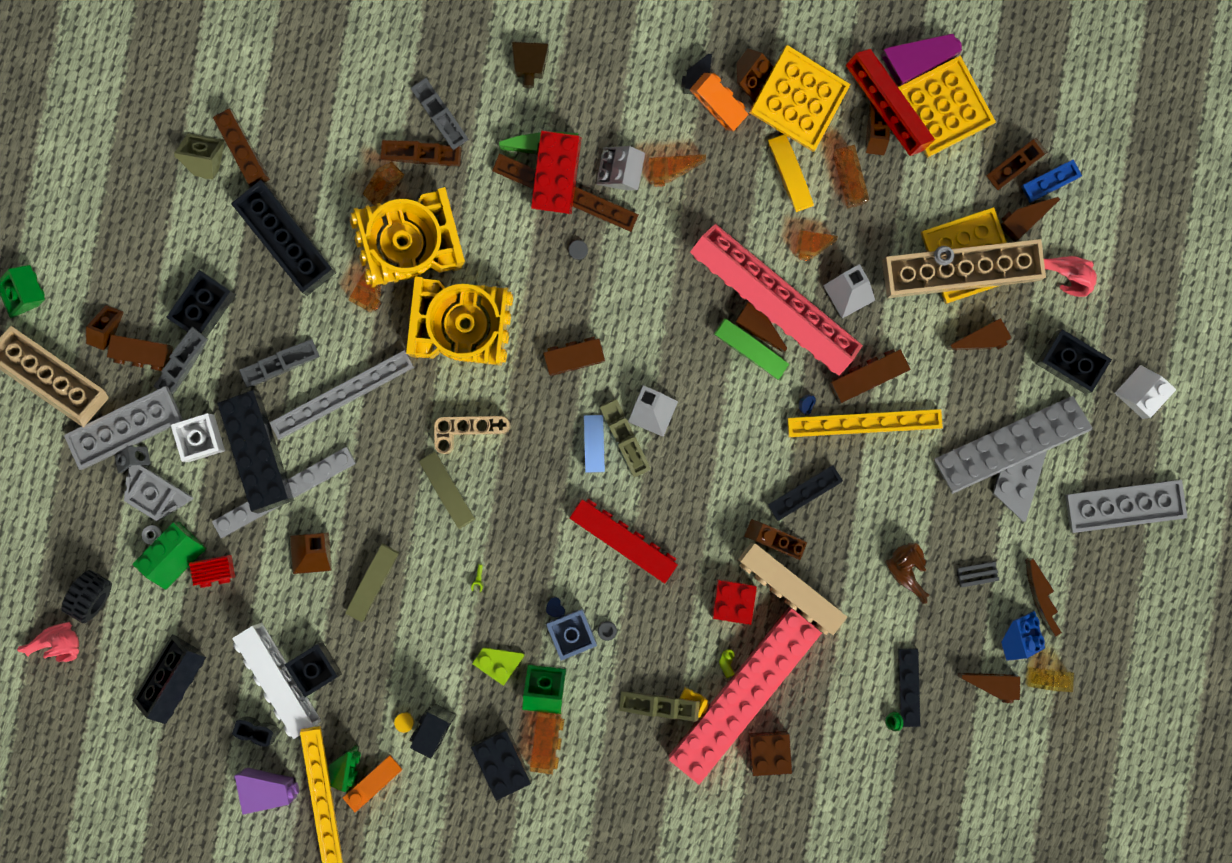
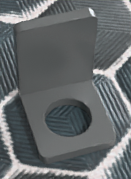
[115,446,150,473]

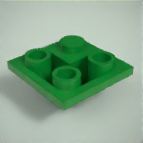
[328,745,361,792]

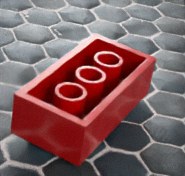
[531,131,582,214]

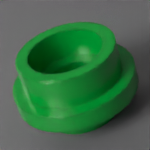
[885,712,903,732]

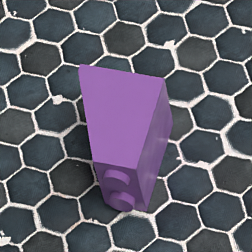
[235,768,299,815]

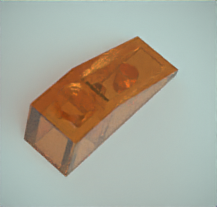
[648,154,706,187]
[348,251,383,313]

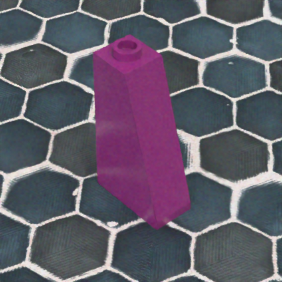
[881,34,962,87]

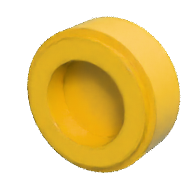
[394,712,414,733]

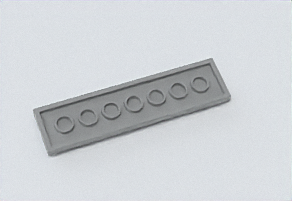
[934,396,1092,494]

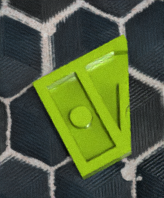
[472,647,525,686]

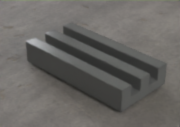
[957,561,1000,587]

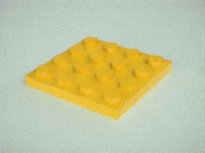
[749,45,851,152]
[898,55,996,158]
[921,207,1006,304]

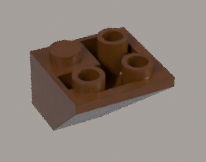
[736,48,773,102]
[290,532,332,574]

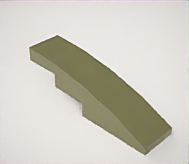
[599,398,651,478]
[419,452,475,529]
[345,543,400,622]
[619,691,700,722]

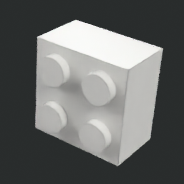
[171,413,225,462]

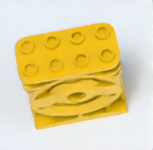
[350,187,465,288]
[406,277,513,366]

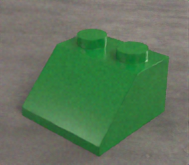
[0,265,45,318]
[522,665,566,714]

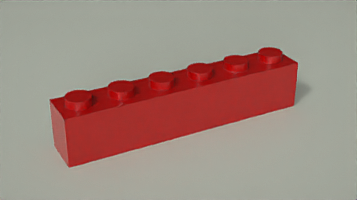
[846,49,935,156]
[569,498,678,584]

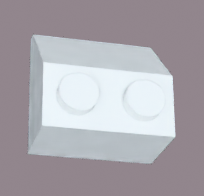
[1115,365,1176,419]

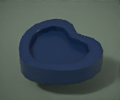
[799,395,816,415]
[546,597,565,617]

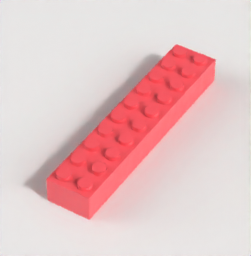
[690,224,863,375]
[668,607,822,785]

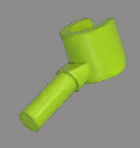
[471,564,484,592]

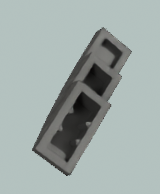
[411,78,469,150]
[153,327,208,396]
[239,339,320,389]

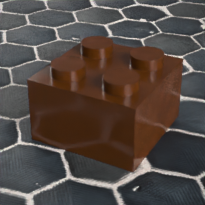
[748,731,792,776]

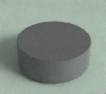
[569,240,588,260]
[598,621,617,641]

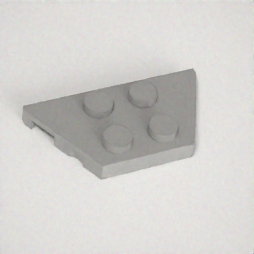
[992,451,1047,522]
[124,465,194,521]

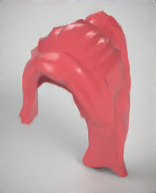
[1044,256,1097,297]
[17,622,79,662]

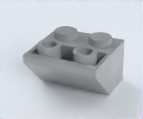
[596,146,645,190]

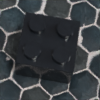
[284,641,342,697]

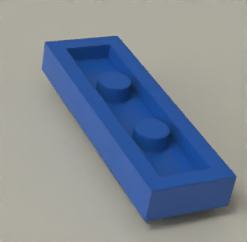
[1021,159,1082,203]

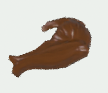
[885,543,929,604]

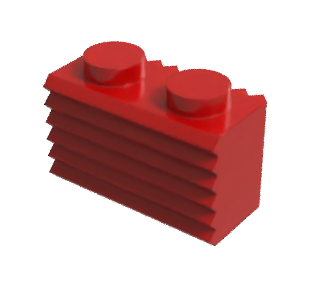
[189,555,235,588]

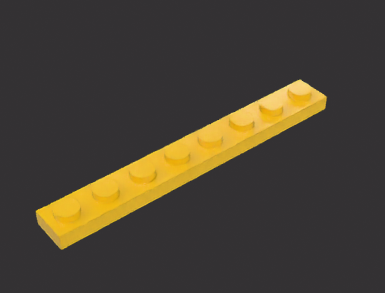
[787,409,943,438]
[300,726,343,863]

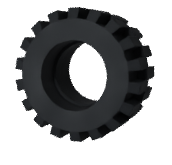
[61,570,112,624]

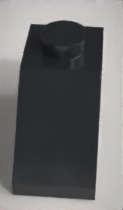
[681,54,712,95]

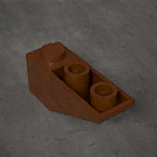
[744,519,808,560]

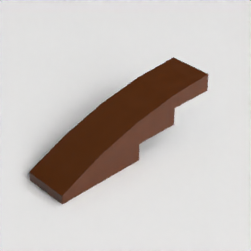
[380,140,462,167]
[1025,558,1062,637]

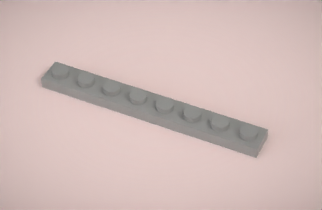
[270,350,415,440]
[212,447,357,538]

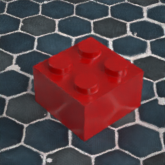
[712,579,757,625]

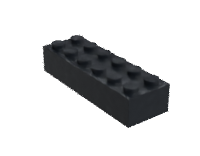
[231,180,337,296]
[217,390,294,514]

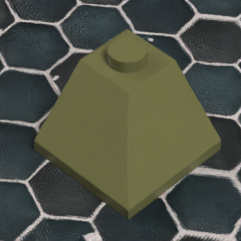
[174,133,225,179]

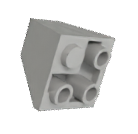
[823,264,875,319]
[628,385,678,437]

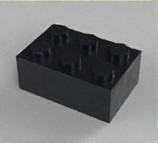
[166,270,237,338]
[1036,329,1112,394]
[409,704,456,759]
[471,727,532,801]

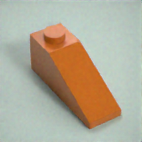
[343,755,403,812]

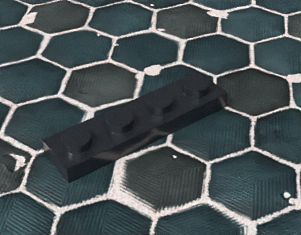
[767,465,843,521]
[898,648,921,727]

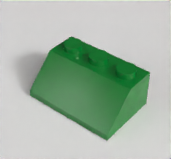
[132,522,207,590]

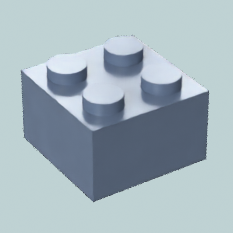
[546,608,597,660]

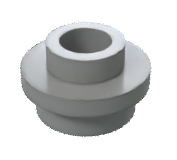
[934,246,954,266]

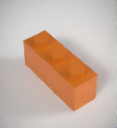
[690,73,748,131]

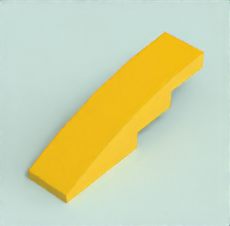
[768,135,814,212]

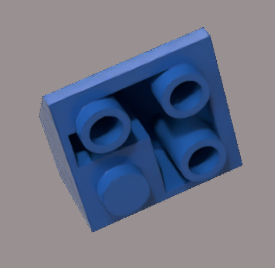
[1001,611,1045,661]

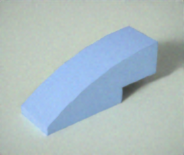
[584,415,605,473]

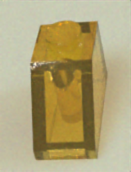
[1028,667,1074,692]

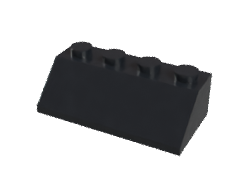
[132,634,206,724]

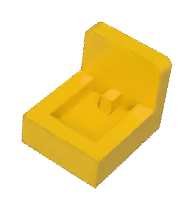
[680,687,709,718]

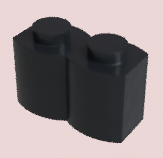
[232,716,279,747]

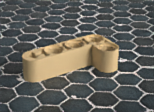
[434,416,511,454]

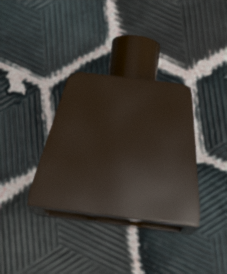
[512,42,549,88]

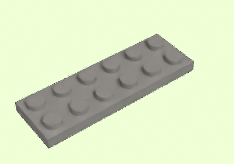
[64,386,183,470]
[1065,480,1187,533]

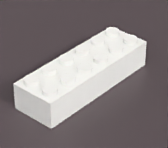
[232,623,321,739]

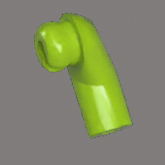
[719,649,735,679]

